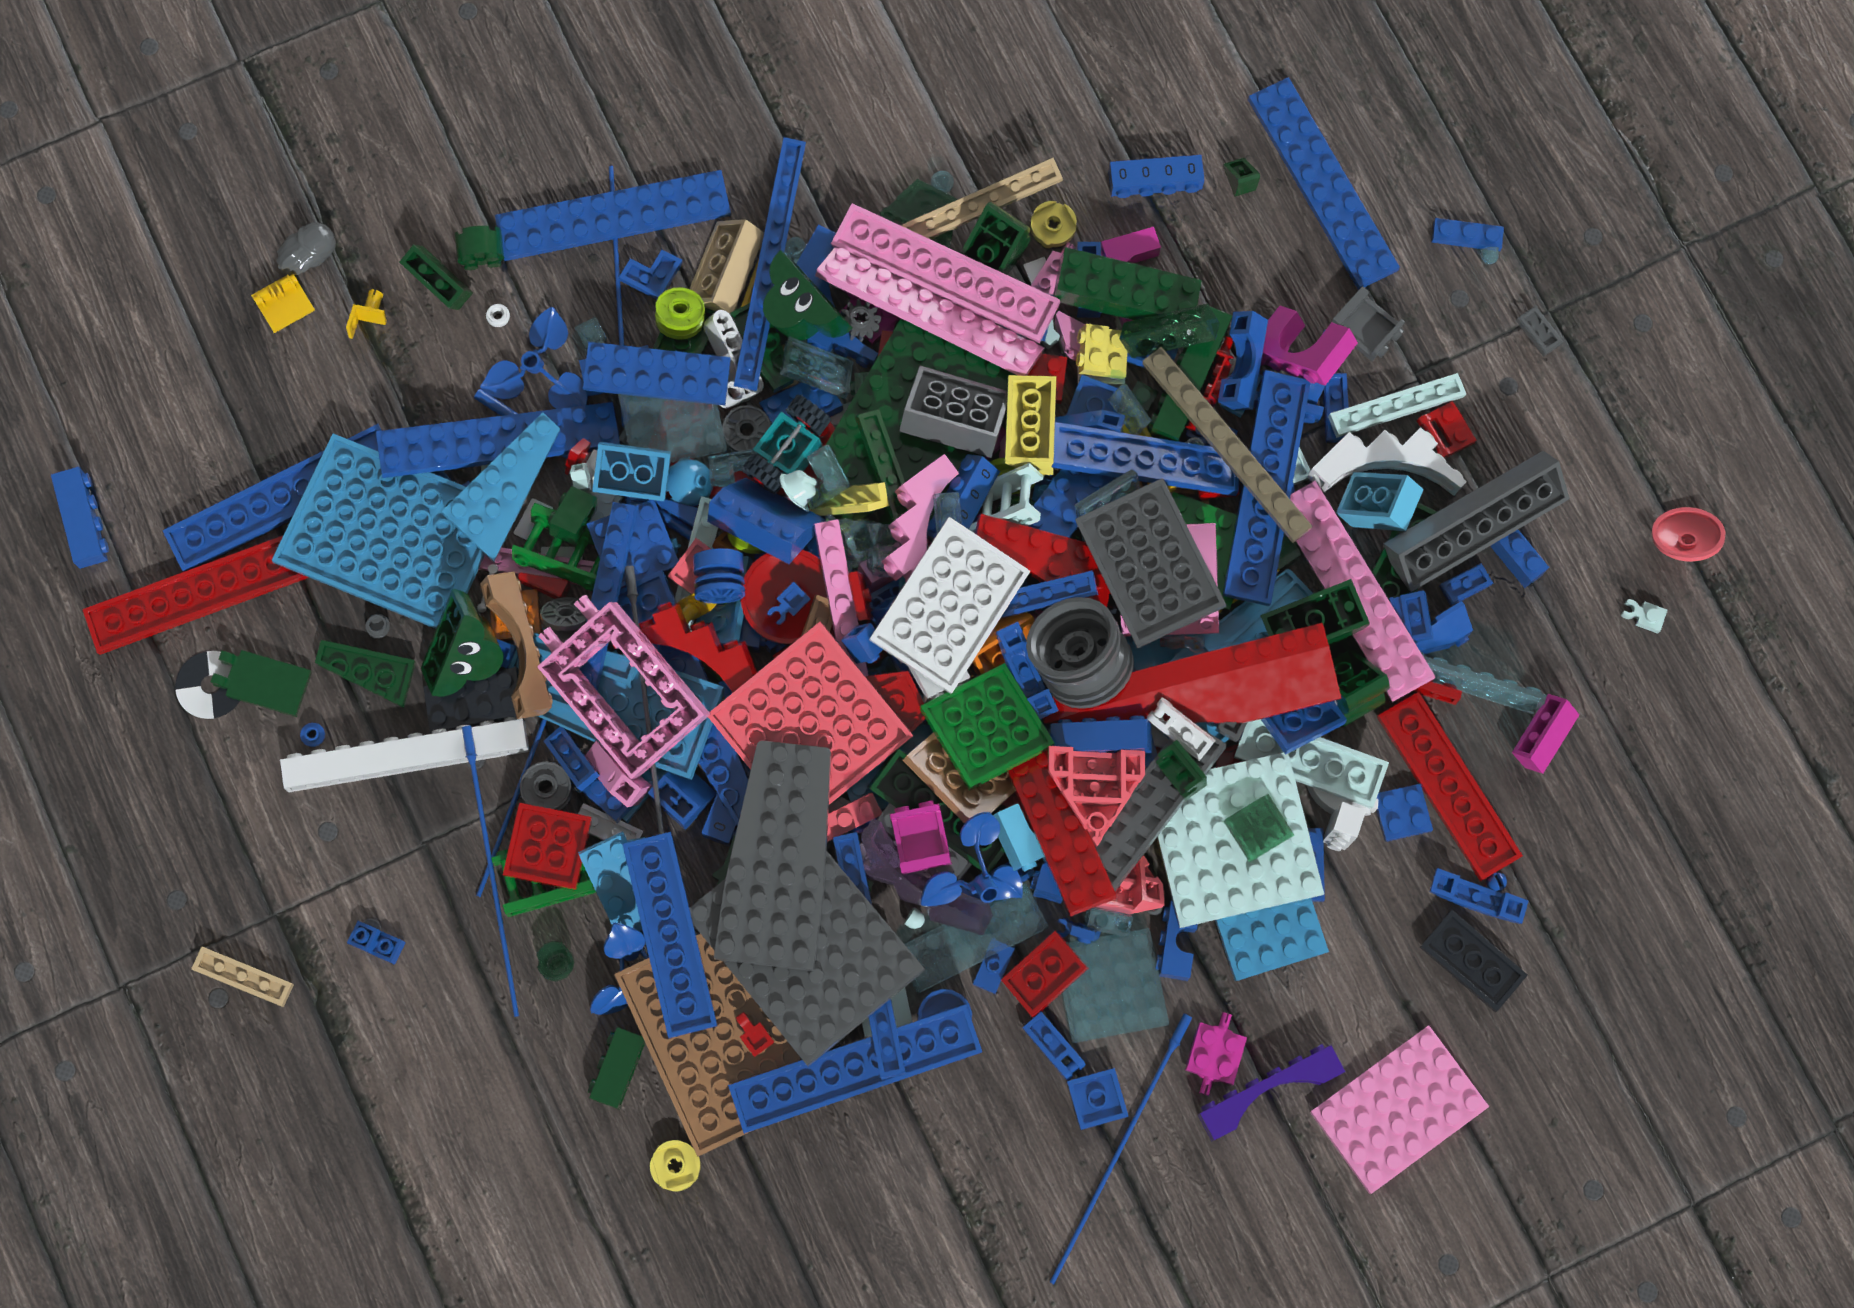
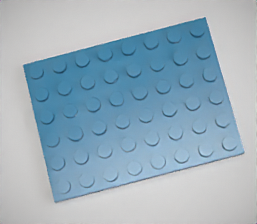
[272,434,485,629]

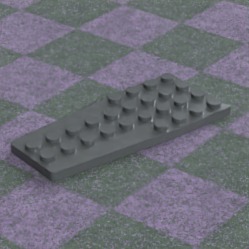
[714,741,832,971]

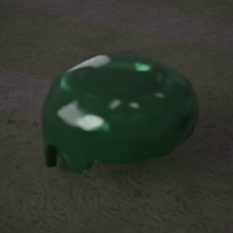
[536,941,574,982]

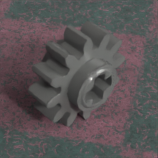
[841,299,881,342]

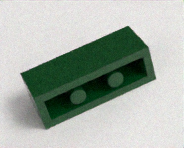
[399,244,474,310]
[588,1027,646,1110]

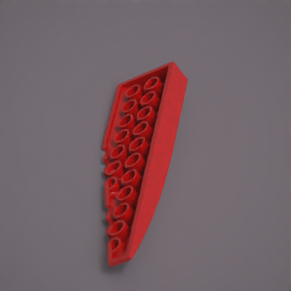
[1042,623,1341,724]

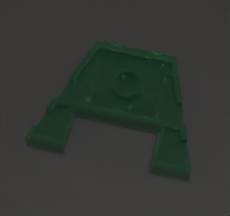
[879,179,958,248]

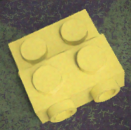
[1076,324,1128,379]

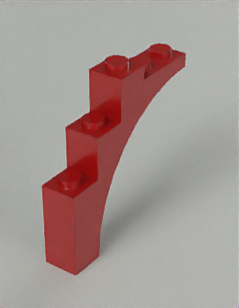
[613,601,757,693]

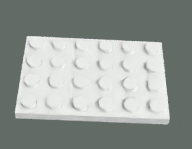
[869,517,1030,694]

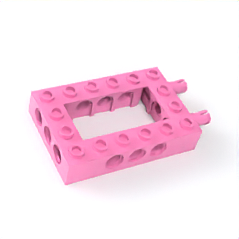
[537,595,710,779]

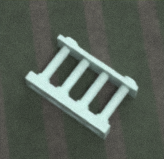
[969,463,1044,534]

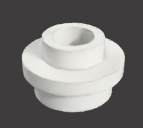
[486,304,510,327]

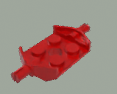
[1186,336,1234,431]

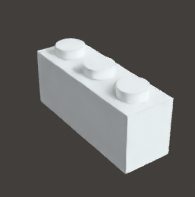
[1323,802,1366,851]

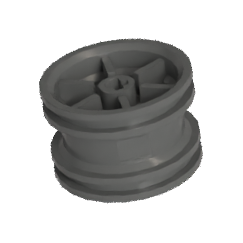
[1026,597,1134,709]

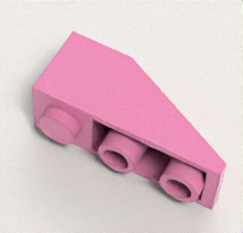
[586,740,652,808]

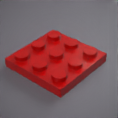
[503,803,592,890]

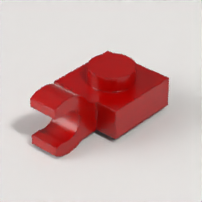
[565,438,591,475]
[735,1011,775,1057]

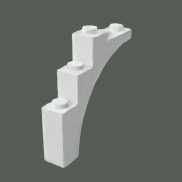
[1307,428,1467,496]

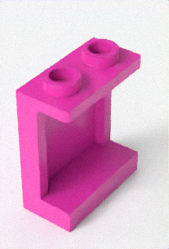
[890,801,952,874]

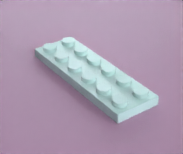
[1234,719,1389,809]

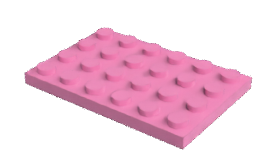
[1310,1025,1489,1194]

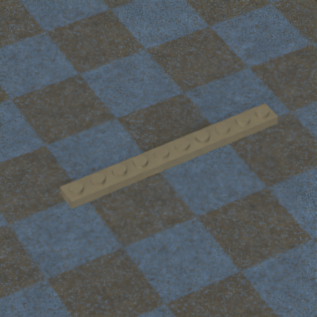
[1142,347,1313,543]

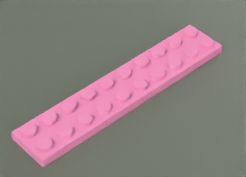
[831,203,1060,343]
[815,247,1044,376]
[1290,481,1435,702]

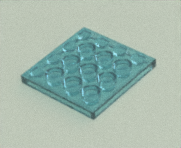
[618,394,727,463]
[1062,928,1169,1044]

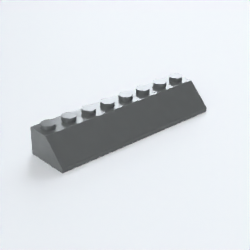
[1384,451,1570,592]

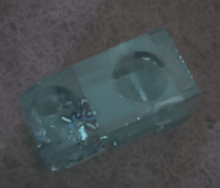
[1084,907,1133,936]

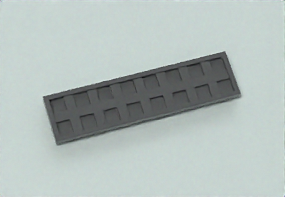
[1094,725,1226,891]

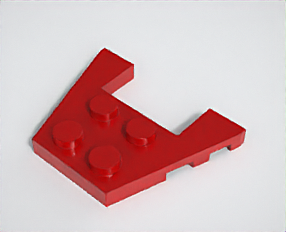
[865,671,925,767]

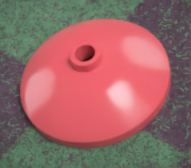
[1652,507,1725,562]

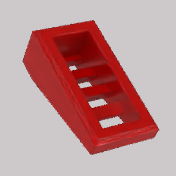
[518,573,571,599]

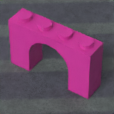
[1101,227,1161,334]
[1261,306,1358,385]

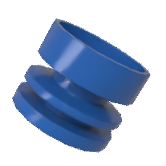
[693,548,745,604]

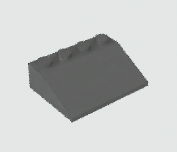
[900,366,1008,458]

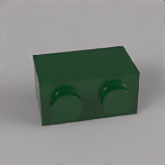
[547,486,597,546]

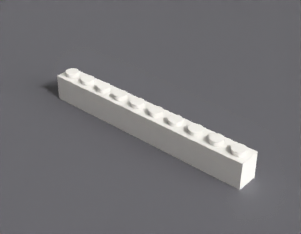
[280,717,530,792]

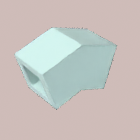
[1041,320,1060,349]
[570,463,592,491]

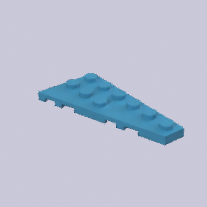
[442,412,560,563]

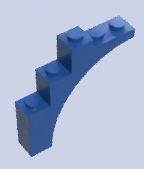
[796,224,878,368]

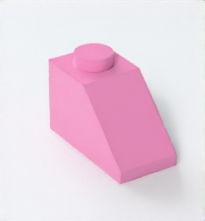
[1055,311,1085,361]

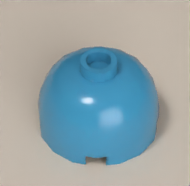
[666,459,714,506]

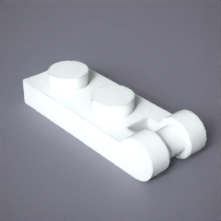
[1147,698,1216,761]

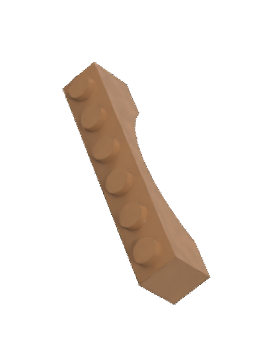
[480,572,553,719]

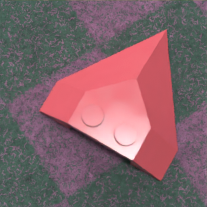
[1048,746,1145,847]
[1096,855,1165,915]

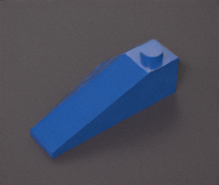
[1415,601,1473,655]

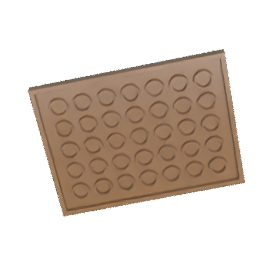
[614,934,802,1157]

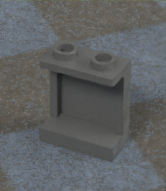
[1332,286,1405,362]

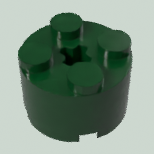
[454,225,504,270]

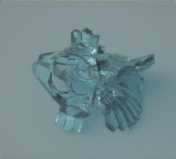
[825,514,896,573]

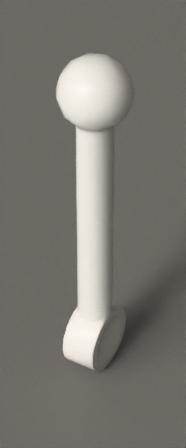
[477,564,498,613]

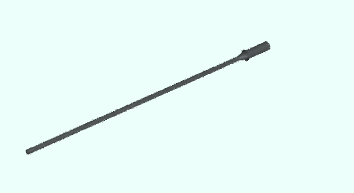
[625,566,664,835]

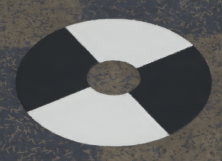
[175,651,240,719]

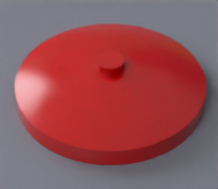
[740,550,828,645]

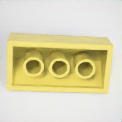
[1005,375,1056,475]

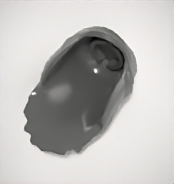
[276,222,336,276]

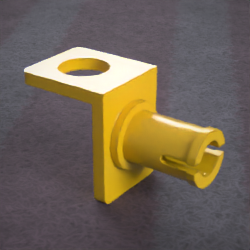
[346,289,387,339]
[678,593,716,624]

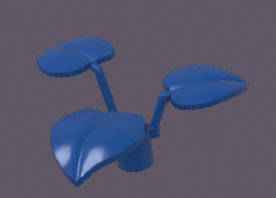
[480,307,588,409]
[920,812,1023,906]
[590,922,649,1015]

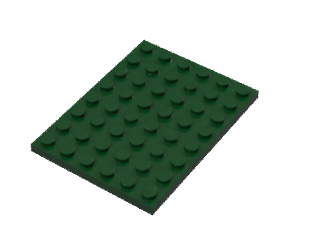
[813,318,1028,521]

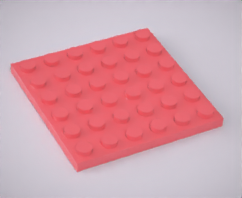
[708,622,914,805]

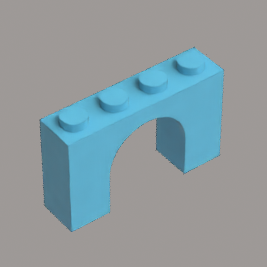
[993,804,1046,872]

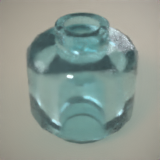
[867,545,898,577]

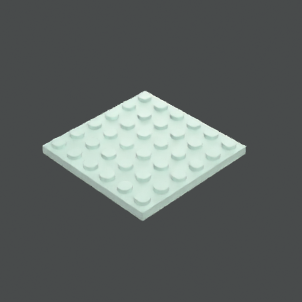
[1157,752,1324,928]

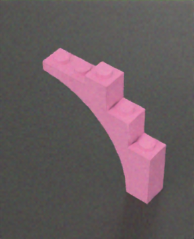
[881,454,959,582]

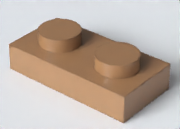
[801,595,832,637]

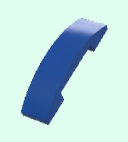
[996,622,1058,719]
[1429,868,1529,924]

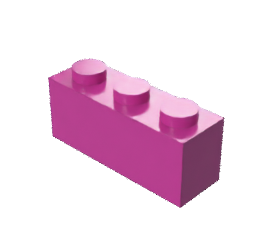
[1512,694,1579,774]

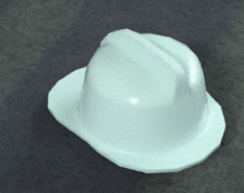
[780,470,817,512]

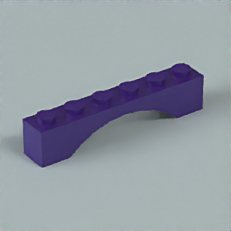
[1198,1044,1345,1142]

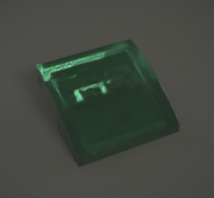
[1223,794,1294,863]

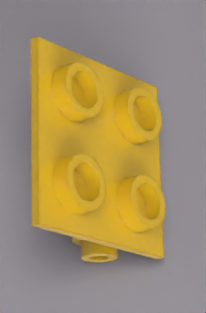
[251,274,315,333]

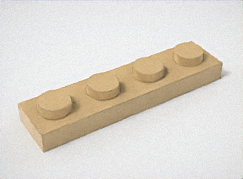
[192,947,294,1007]

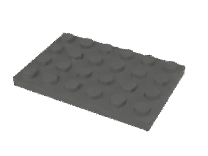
[1075,478,1226,648]

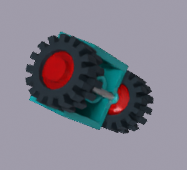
[741,394,831,495]

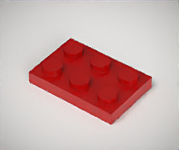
[1001,931,1089,1017]

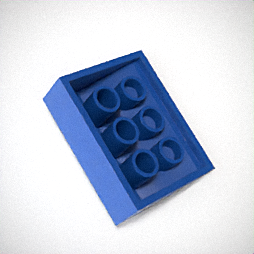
[707,478,827,564]

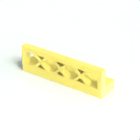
[809,482,889,516]

